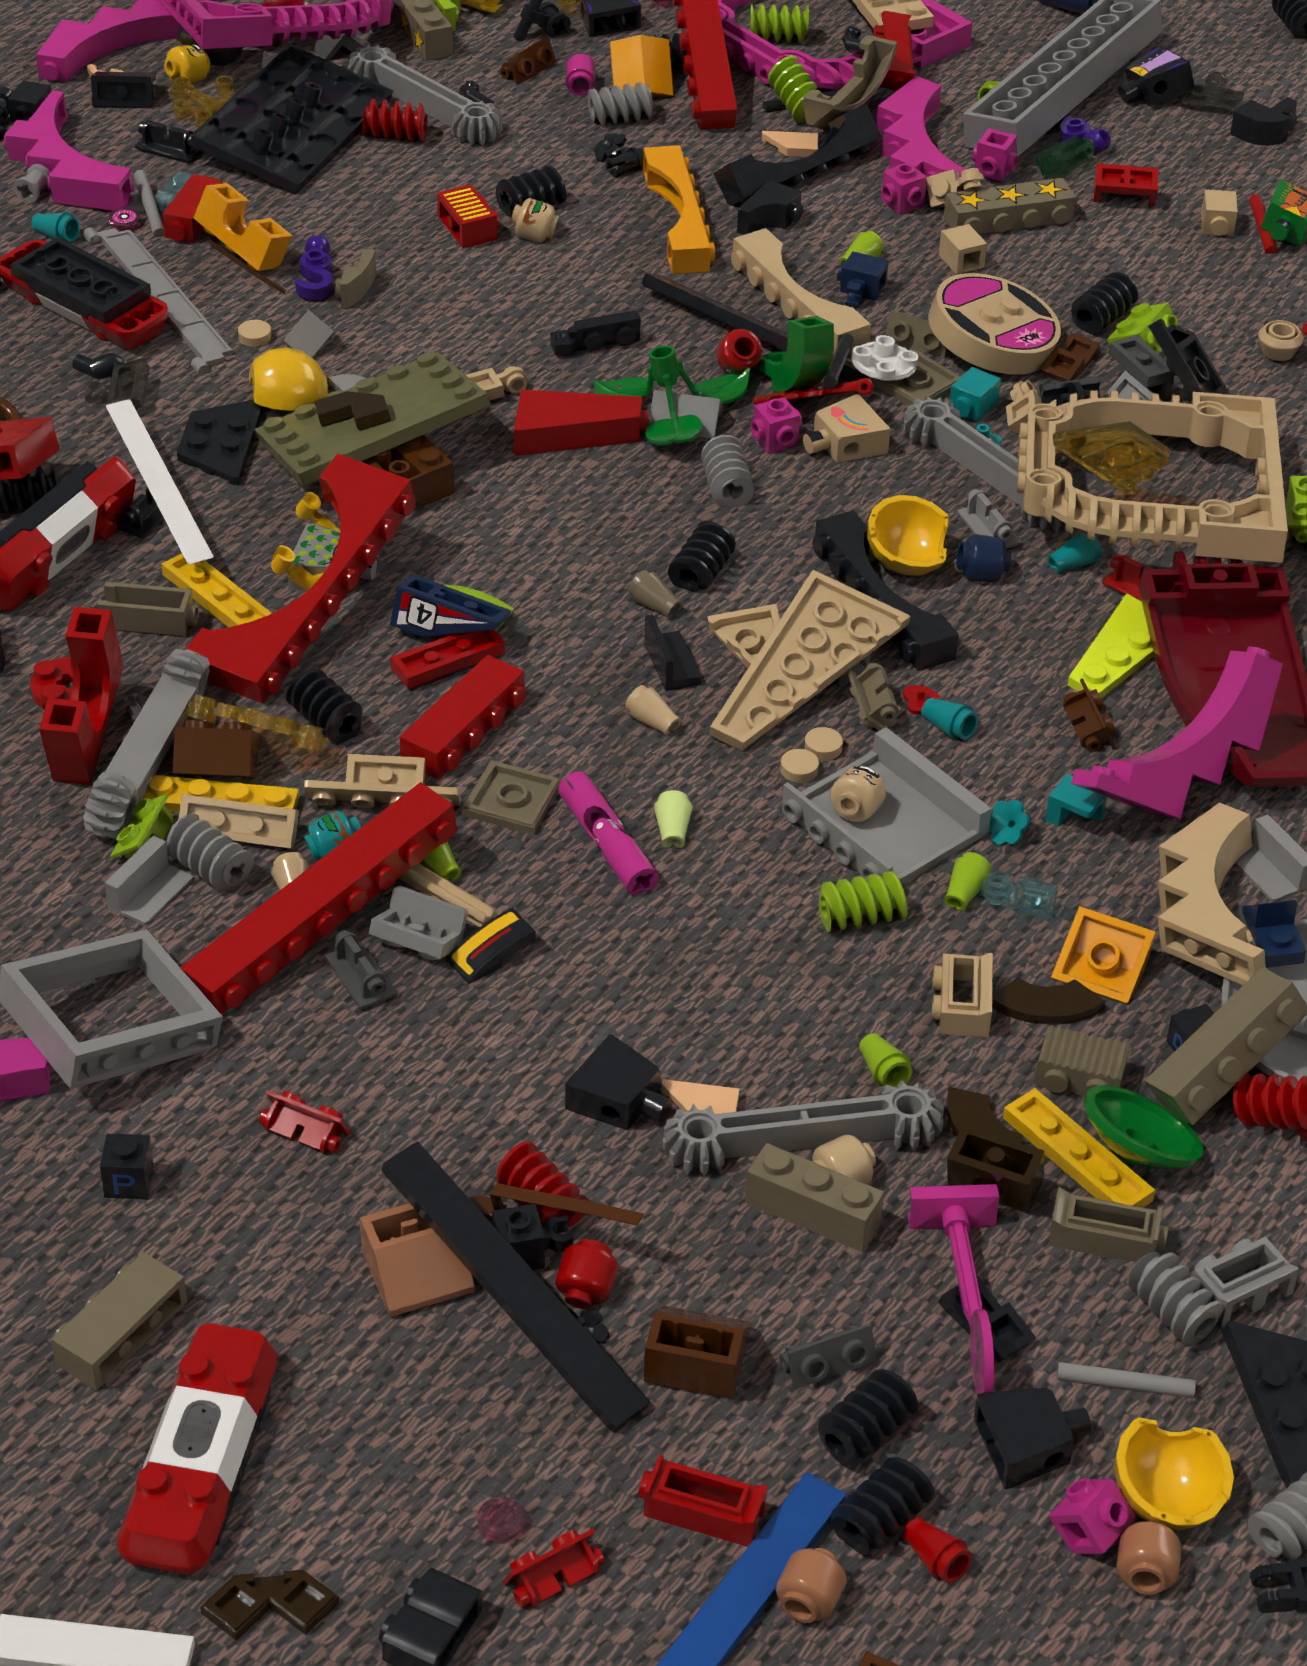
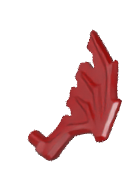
[753,378,874,405]

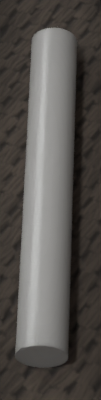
[134,170,164,237]
[1057,1362,1196,1398]

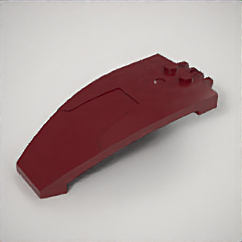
[1138,551,1307,787]

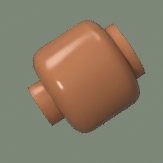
[1116,1521,1182,1595]
[775,1548,847,1623]

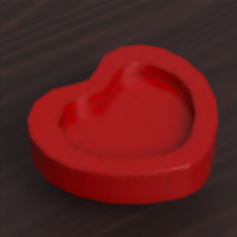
[903,685,939,715]

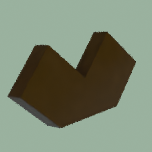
[314,391,391,430]
[200,1570,339,1640]

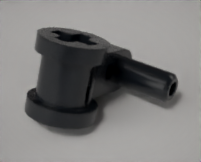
[513,0,571,41]

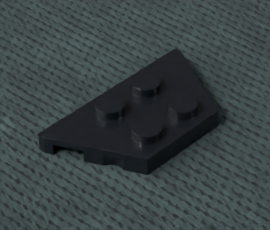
[1148,319,1228,404]
[177,399,264,486]
[1221,1321,1307,1488]

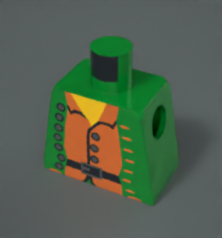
[1260,179,1307,246]

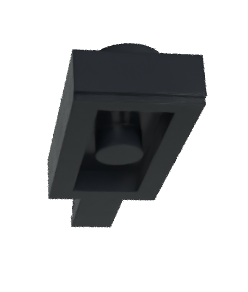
[550,310,641,355]

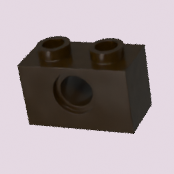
[947,1125,1045,1213]

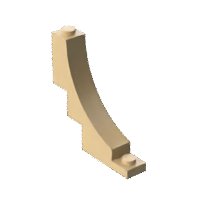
[1158,803,1266,985]

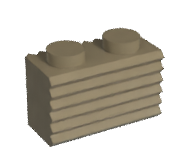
[1035,1025,1130,1096]

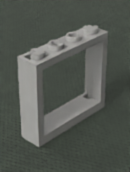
[0,929,223,1089]

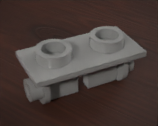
[957,489,1021,549]

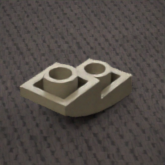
[335,249,376,309]

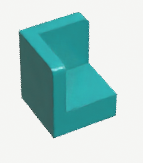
[1045,774,1107,826]

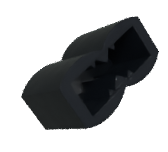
[379,1567,482,1666]

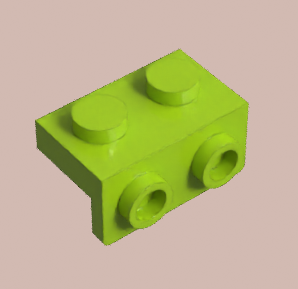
[1107,302,1178,354]

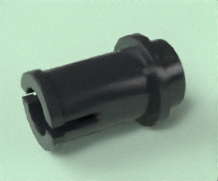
[606,147,644,178]

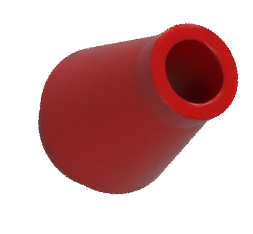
[902,1517,972,1583]

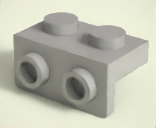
[369,886,468,960]

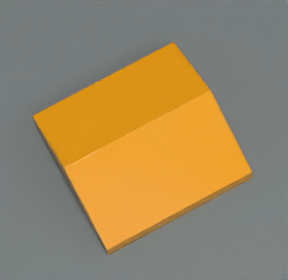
[610,35,674,97]
[1051,906,1156,1005]

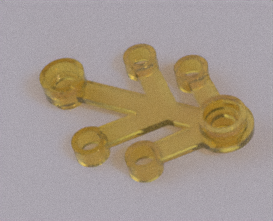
[170,75,244,128]
[185,694,329,752]

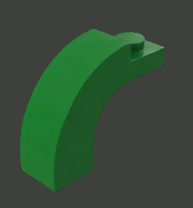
[756,316,834,392]

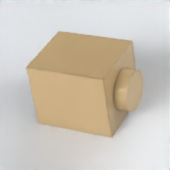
[1201,189,1238,236]
[939,224,987,274]

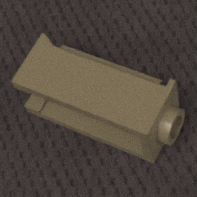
[97,582,199,638]
[1048,1187,1169,1262]

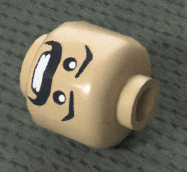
[830,765,886,822]

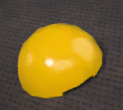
[249,347,328,411]
[867,495,949,576]
[1113,1417,1234,1530]

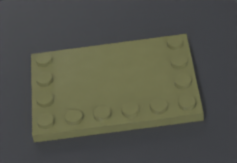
[254,352,491,486]

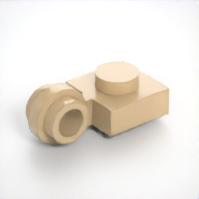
[927,168,984,209]
[466,366,528,401]
[1006,380,1042,433]

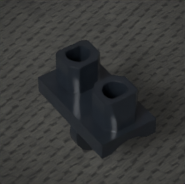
[1039,376,1101,406]

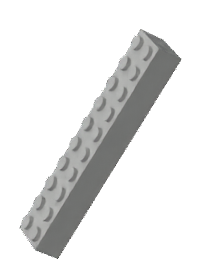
[963,0,1162,155]

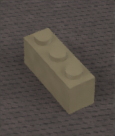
[745,1143,884,1252]
[51,1252,187,1390]

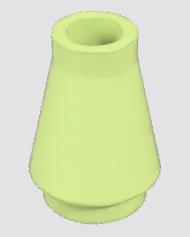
[654,790,693,848]

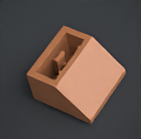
[360,1203,475,1317]

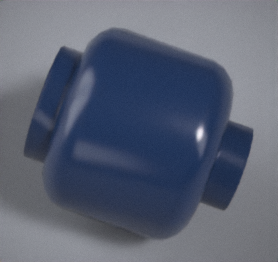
[957,534,1011,582]

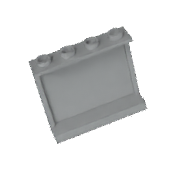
[782,727,992,885]

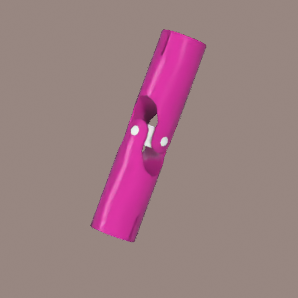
[558,772,659,895]

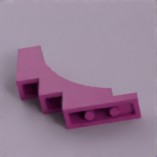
[36,0,179,82]
[1071,646,1283,819]

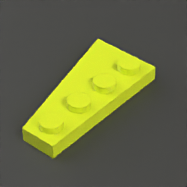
[1067,593,1154,698]

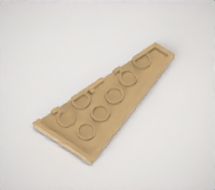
[709,570,911,751]

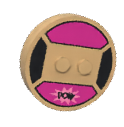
[928,273,1061,375]

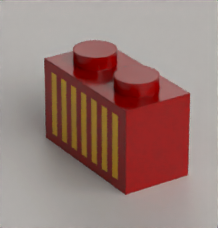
[437,184,500,248]

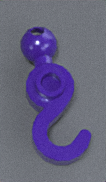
[1055,115,1111,153]
[295,236,334,300]

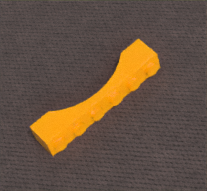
[643,145,715,274]

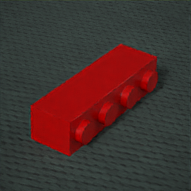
[400,655,526,779]

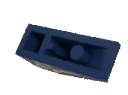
[390,574,511,637]

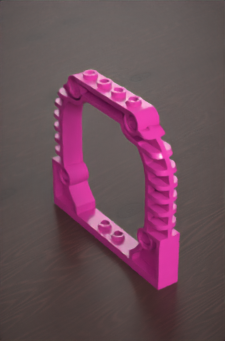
[159,0,394,49]
[718,0,973,92]

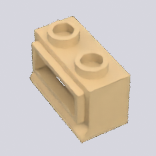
[932,953,993,1037]

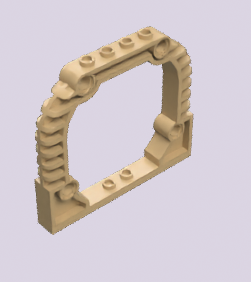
[1017,390,1288,563]

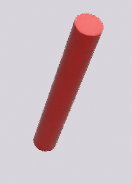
[1249,194,1278,254]

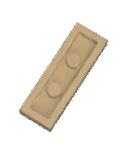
[178,794,299,849]

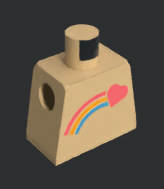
[803,394,890,463]

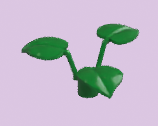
[594,346,750,445]

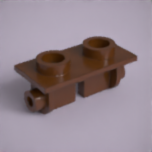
[500,36,556,85]
[1063,678,1117,752]

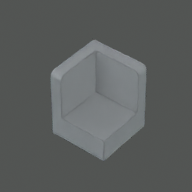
[283,310,334,357]

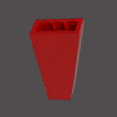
[514,389,648,455]

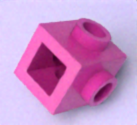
[972,128,1019,182]
[881,162,927,215]
[751,397,802,454]
[1048,1478,1136,1554]

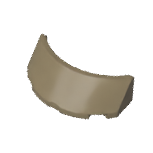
[803,35,898,130]

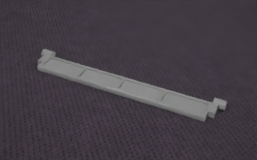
[83,227,233,375]

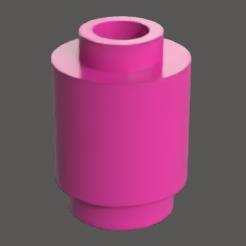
[566,54,595,96]

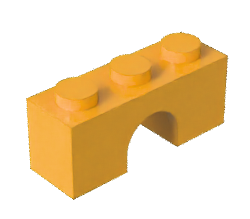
[194,183,293,271]

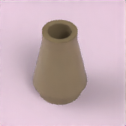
[628,570,682,619]

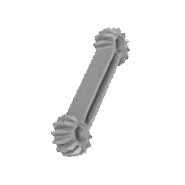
[348,45,502,146]
[903,396,1065,534]
[83,649,210,839]
[662,1080,944,1177]

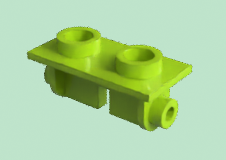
[1286,476,1307,543]
[110,793,173,859]

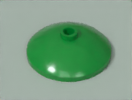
[1083,1085,1203,1170]

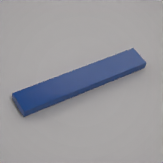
[656,1471,846,1666]

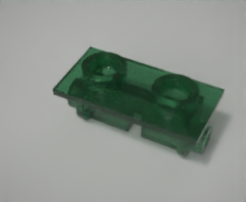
[1033,135,1095,180]

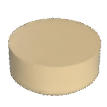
[238,320,272,347]
[804,727,843,761]
[780,749,819,783]

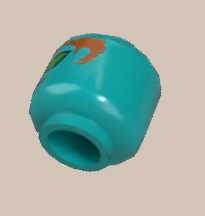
[304,810,361,862]

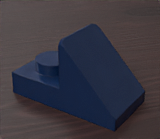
[1242,900,1306,968]

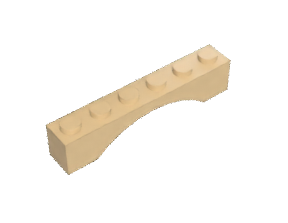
[731,228,871,355]

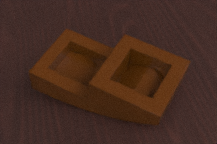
[1040,333,1100,381]

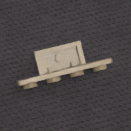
[304,754,461,808]

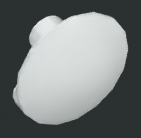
[851,335,919,381]

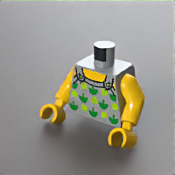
[271,492,377,592]

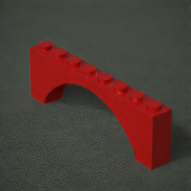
[185,453,416,704]

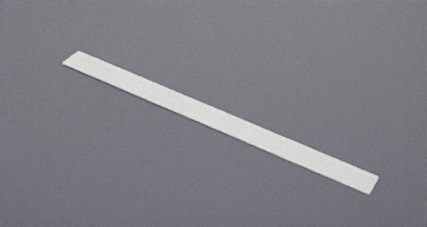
[106,399,213,564]

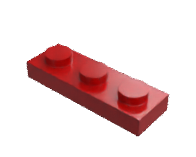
[390,630,505,689]

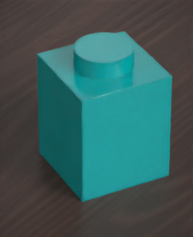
[950,367,1001,422]

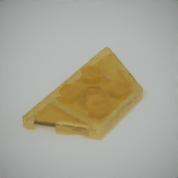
[1053,421,1170,495]

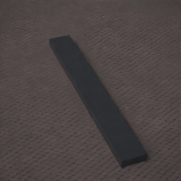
[641,273,869,382]
[382,1141,650,1433]

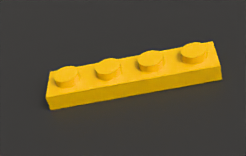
[162,553,272,627]
[140,775,299,812]
[1003,1088,1155,1208]

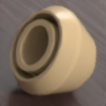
[1258,320,1304,361]

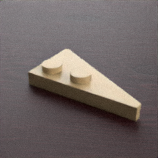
[708,604,780,669]

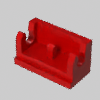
[1093,163,1159,206]

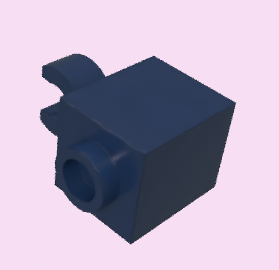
[837,251,889,307]

